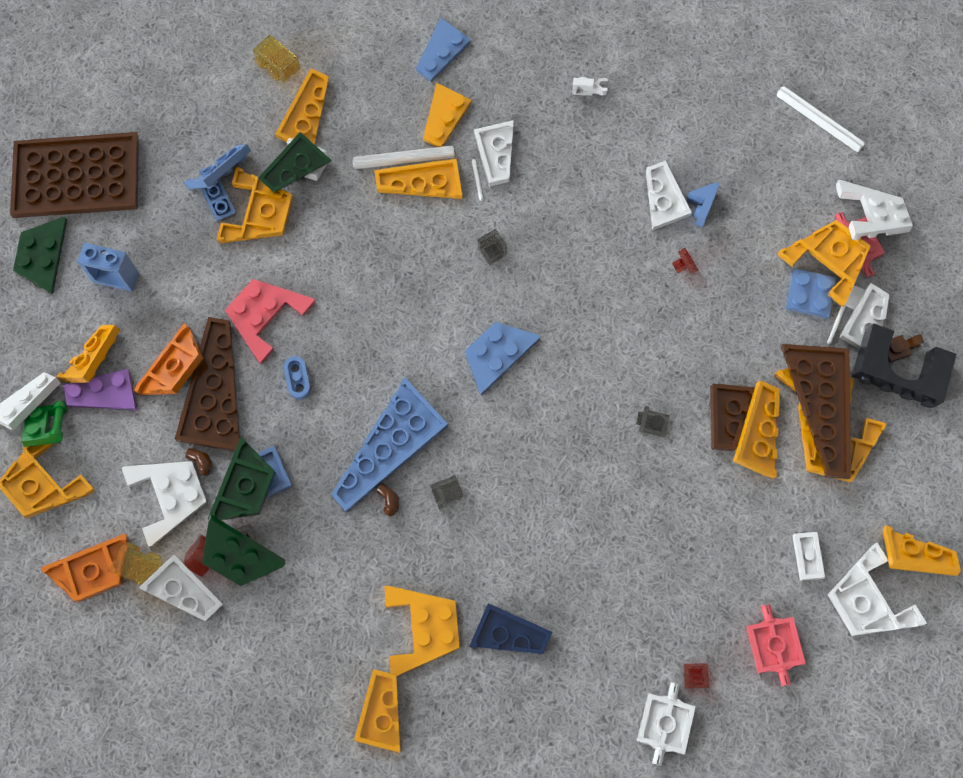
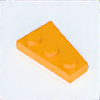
[354,669,400,753]

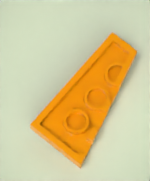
[275,68,329,145]
[733,380,780,479]

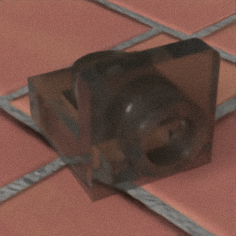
[636,406,670,438]

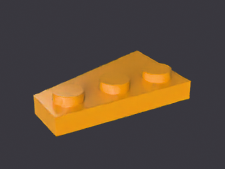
[423,83,472,147]
[56,325,120,383]
[883,525,961,576]

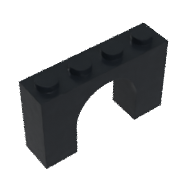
[852,323,957,408]

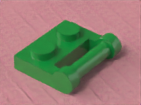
[21,401,67,447]

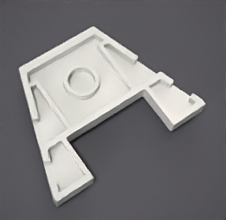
[836,180,913,240]
[122,461,208,548]
[827,543,927,636]

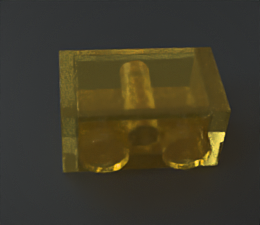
[253,35,301,83]
[108,543,165,585]

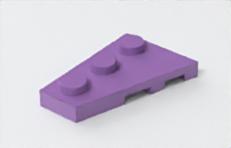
[63,369,137,411]

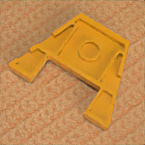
[216,167,293,243]
[777,220,870,307]
[798,402,886,483]
[0,443,95,519]
[384,585,460,677]

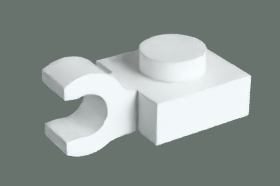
[572,77,608,96]

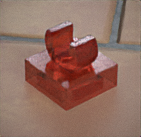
[672,248,699,274]
[683,663,709,689]

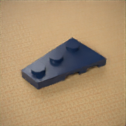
[469,603,552,654]

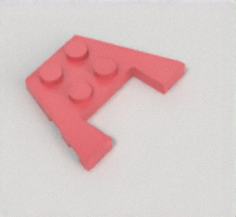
[225,279,315,364]

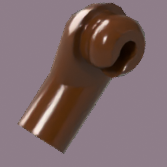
[185,448,212,476]
[376,483,399,516]

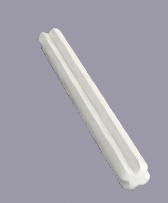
[777,86,865,152]
[353,146,455,169]

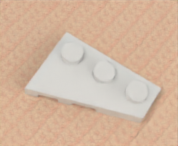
[474,120,514,187]
[646,161,692,231]

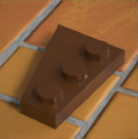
[710,383,755,451]

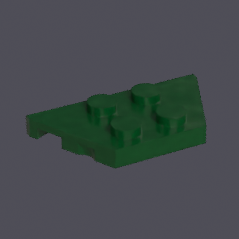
[13,217,67,294]
[208,438,276,521]
[202,515,285,586]

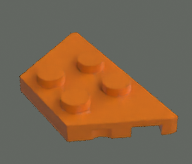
[133,323,203,395]
[41,534,129,603]

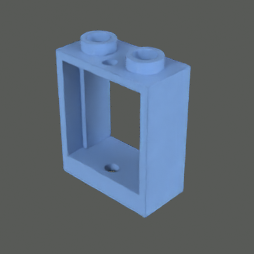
[77,243,139,291]

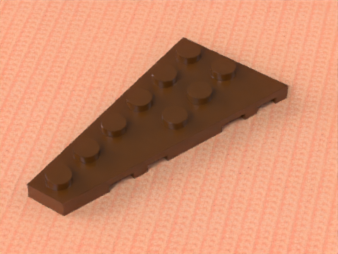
[175,317,240,452]
[781,344,851,479]

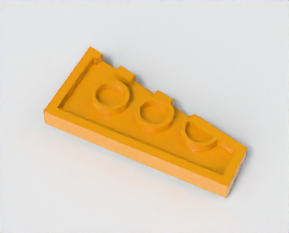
[374,159,463,199]

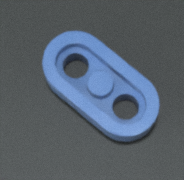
[283,356,311,400]

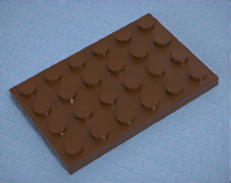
[10,132,139,218]

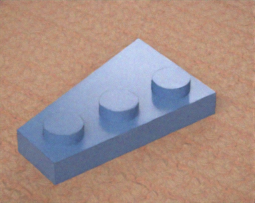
[416,18,471,82]
[183,144,251,189]

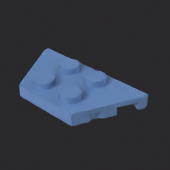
[465,322,540,395]

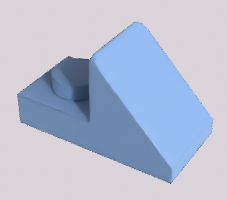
[686,182,720,227]

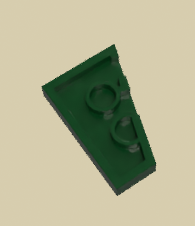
[258,132,332,193]

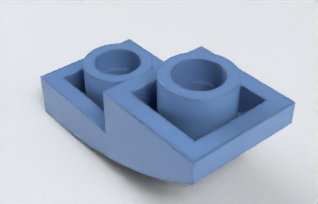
[201,179,236,222]

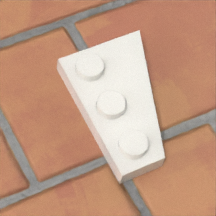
[839,283,889,349]
[0,372,60,431]
[139,555,223,621]

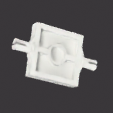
[637,682,696,766]

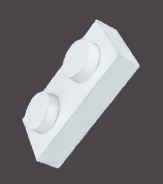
[793,532,825,581]

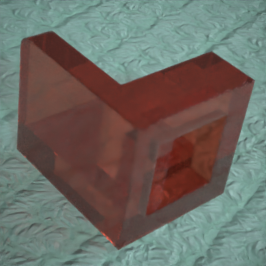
[183,535,210,577]

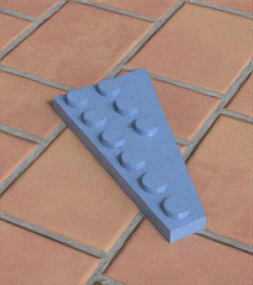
[331,377,448,513]

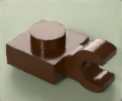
[888,334,924,363]

